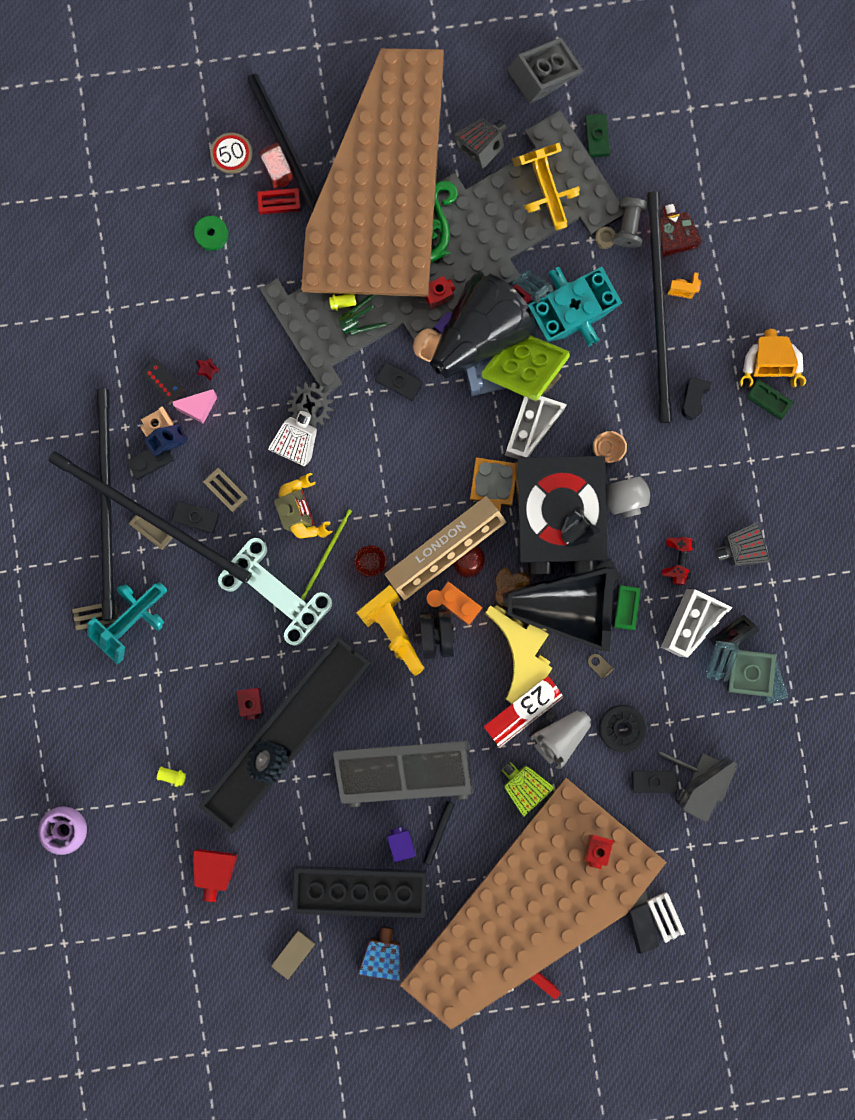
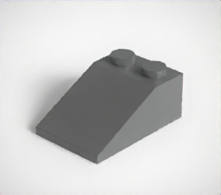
[507,38,583,104]
[677,757,737,823]

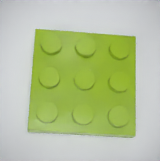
[482,336,570,401]

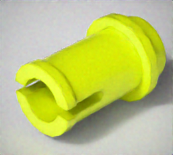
[329,294,356,311]
[157,766,186,787]

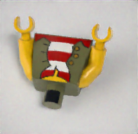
[274,473,333,538]

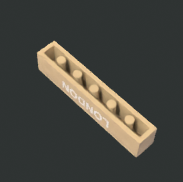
[384,496,506,601]

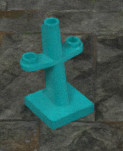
[87,582,167,665]

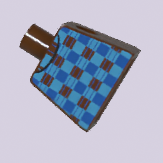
[359,926,401,981]

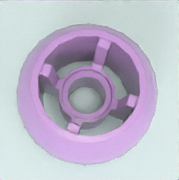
[38,806,87,855]

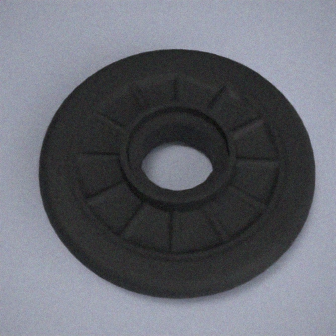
[599,705,646,752]

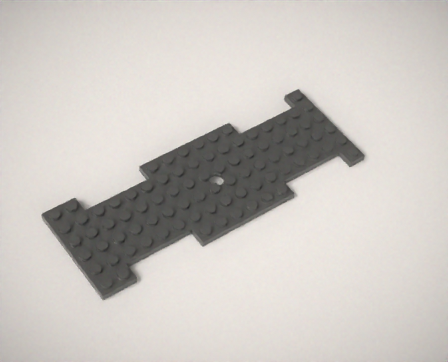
[260,110,624,393]

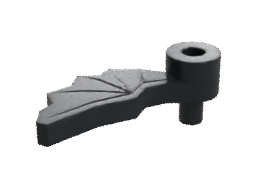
[529,709,556,737]

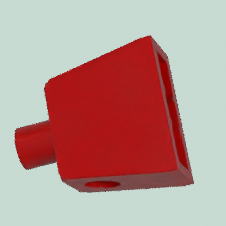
[194,849,238,902]

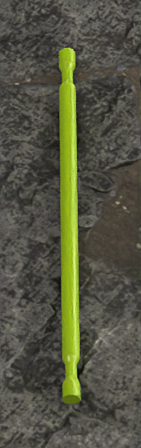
[300,509,352,600]

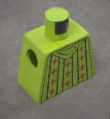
[501,762,554,816]

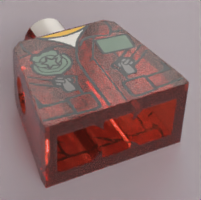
[660,204,702,257]

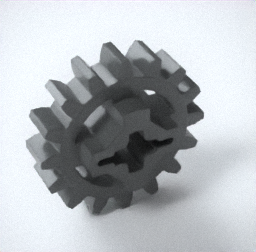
[288,383,334,428]

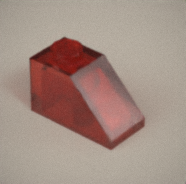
[259,143,293,188]

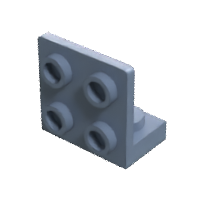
[465,355,506,397]

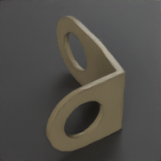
[588,654,614,679]

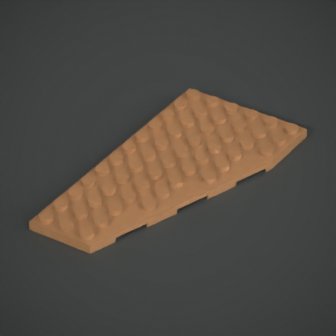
[301,48,444,297]
[400,778,667,1030]

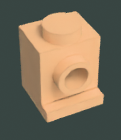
[140,406,174,437]

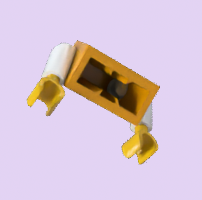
[739,329,806,388]

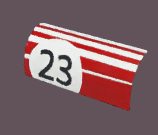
[484,676,563,748]

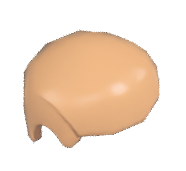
[413,328,441,362]
[593,431,627,463]

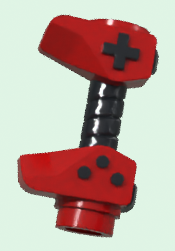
[662,537,695,585]

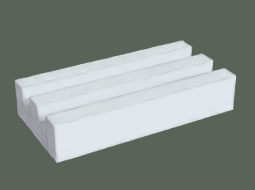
[646,892,685,943]

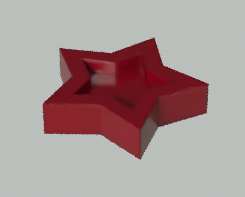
[196,358,220,381]

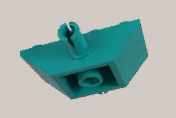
[528,267,622,347]

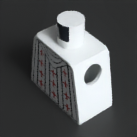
[268,411,317,466]

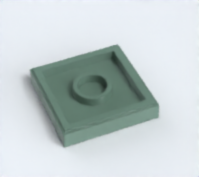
[728,649,777,697]

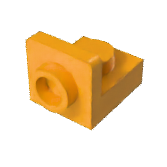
[667,272,701,299]

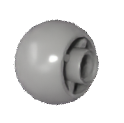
[606,477,650,518]

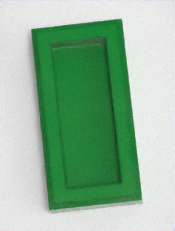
[613,585,641,631]

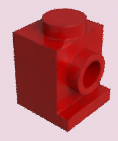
[425,276,455,309]
[583,835,615,869]

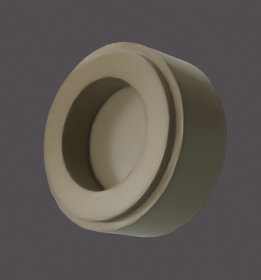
[595,227,616,249]

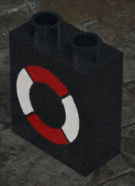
[515,456,608,574]

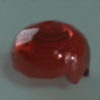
[354,545,387,577]
[453,545,485,578]

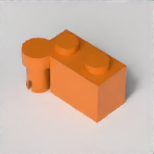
[427,582,482,626]

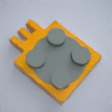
[470,458,516,512]

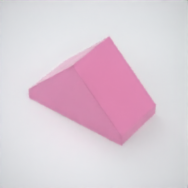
[173,389,217,423]

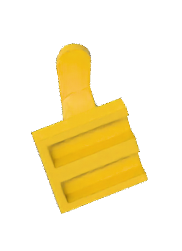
[512,143,580,231]
[356,585,424,676]

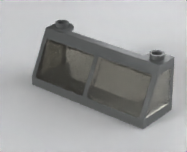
[333,741,474,807]

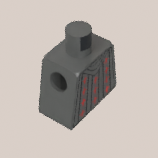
[454,119,507,169]
[715,522,770,567]

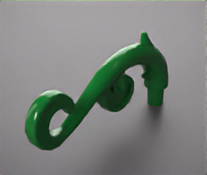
[431,181,458,263]

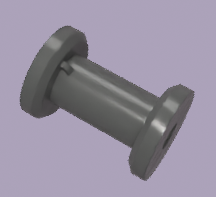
[613,197,648,248]

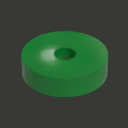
[194,216,229,251]

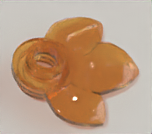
[495,567,530,607]

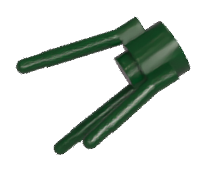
[338,295,387,336]

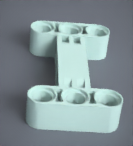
[218,538,332,646]

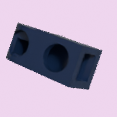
[144,424,188,456]

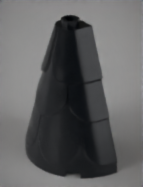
[430,272,536,378]
[504,567,615,652]

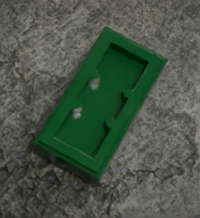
[585,114,610,158]
[745,379,793,421]

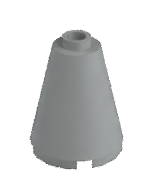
[531,711,591,769]

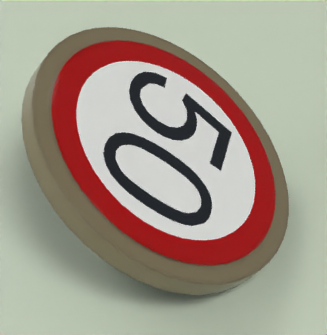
[210,133,252,174]

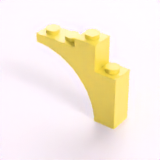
[485,605,552,704]

